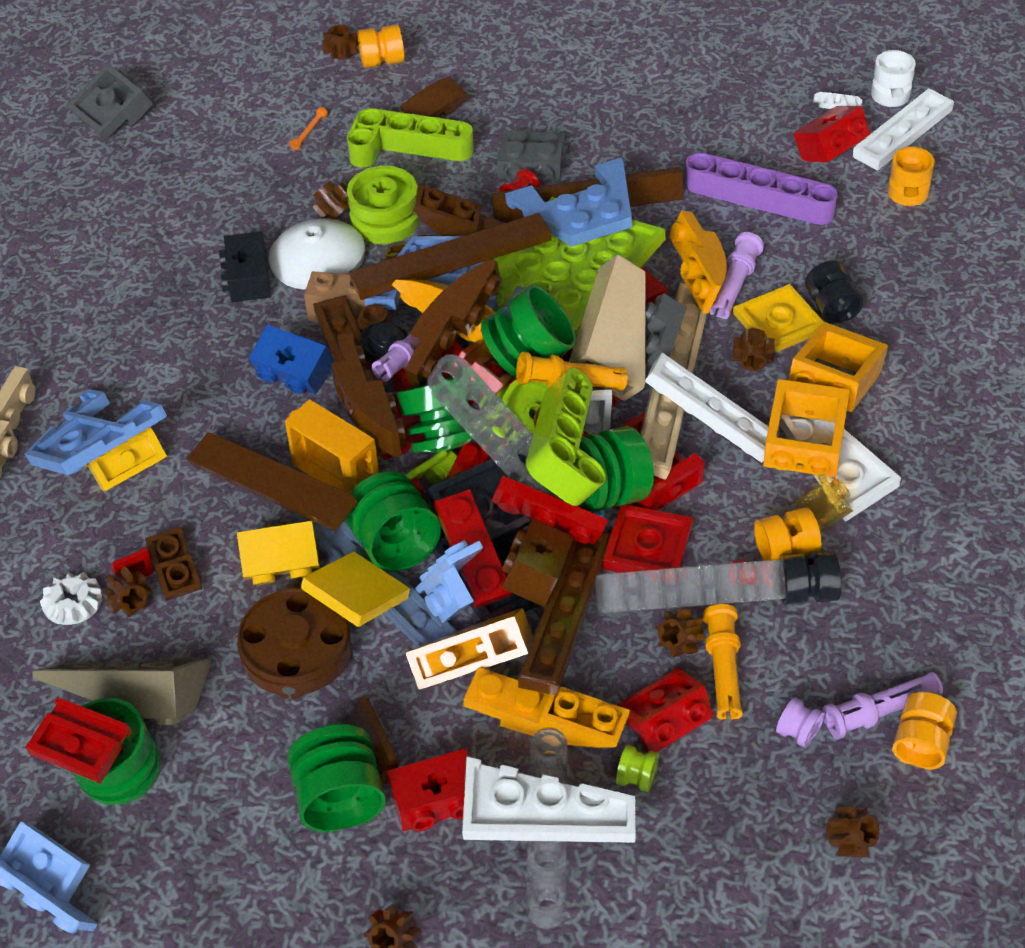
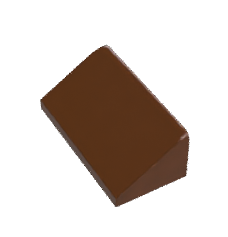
[344,696,398,785]

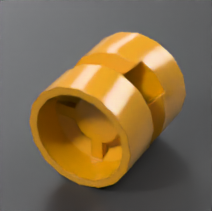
[357,24,405,69]
[887,146,935,206]
[754,507,822,566]
[892,692,957,770]

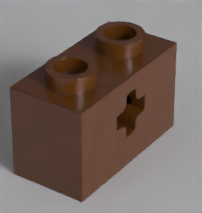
[501,518,574,607]

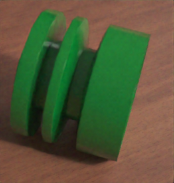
[481,285,576,379]
[396,374,485,453]
[577,426,654,513]
[345,471,441,572]
[70,698,161,805]
[287,724,386,833]

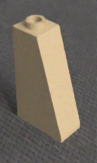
[569,254,645,401]

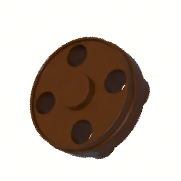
[237,588,352,700]

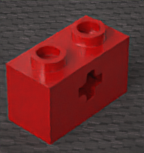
[793,106,871,162]
[387,748,469,831]

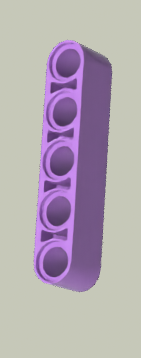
[685,153,838,225]

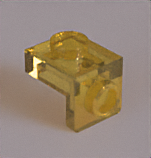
[795,472,853,532]

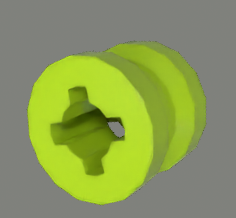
[616,744,659,793]

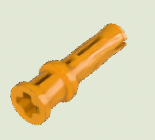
[516,352,628,390]
[703,604,743,719]

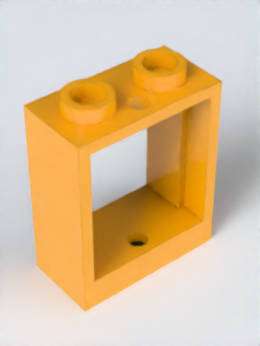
[788,322,888,412]
[763,379,850,478]
[285,399,379,494]

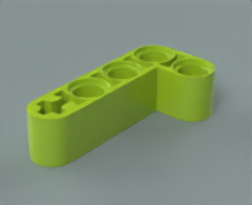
[347,108,474,168]
[526,368,606,506]

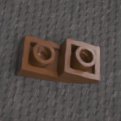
[400,76,469,118]
[145,527,202,601]

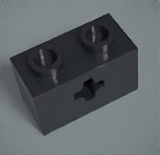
[219,231,271,303]

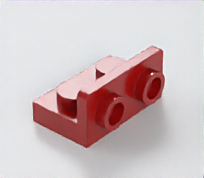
[616,668,713,752]

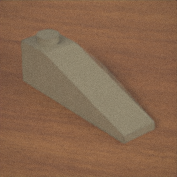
[32,657,211,725]

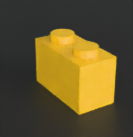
[237,521,320,585]

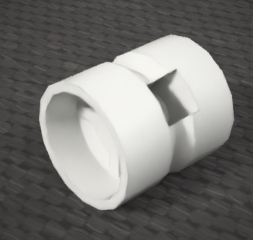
[871,50,916,107]

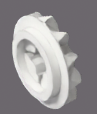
[813,92,862,109]
[40,572,102,625]

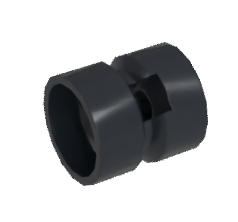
[805,261,863,324]
[778,551,841,605]

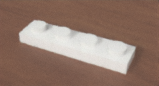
[853,88,954,171]
[645,353,769,463]

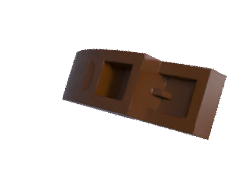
[413,184,505,236]
[404,259,502,388]
[331,332,406,457]

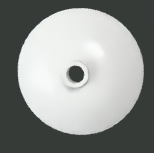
[269,218,366,289]

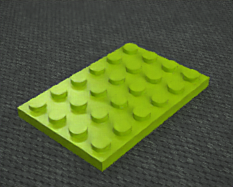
[492,197,666,357]

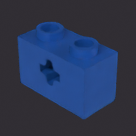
[248,324,334,394]

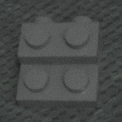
[66,63,153,140]
[497,130,565,182]
[645,293,687,379]

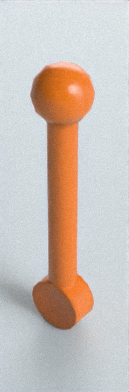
[289,107,328,150]

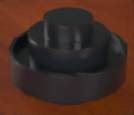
[359,323,409,364]

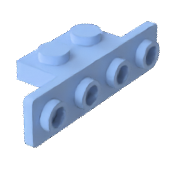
[415,541,483,623]
[0,821,98,934]

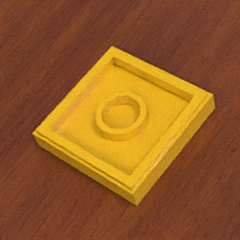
[733,284,824,353]
[301,551,410,627]

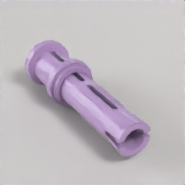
[709,232,764,319]
[822,672,943,740]

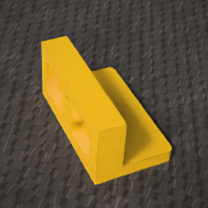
[84,427,167,492]

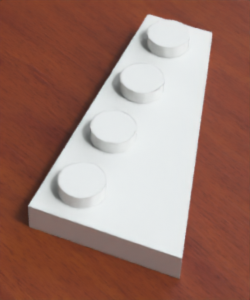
[779,415,901,522]
[463,757,635,843]

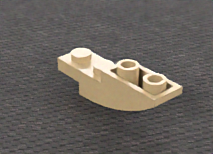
[0,366,35,478]

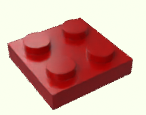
[603,504,693,584]

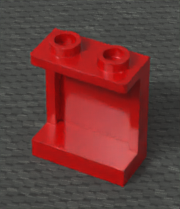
[621,412,704,511]

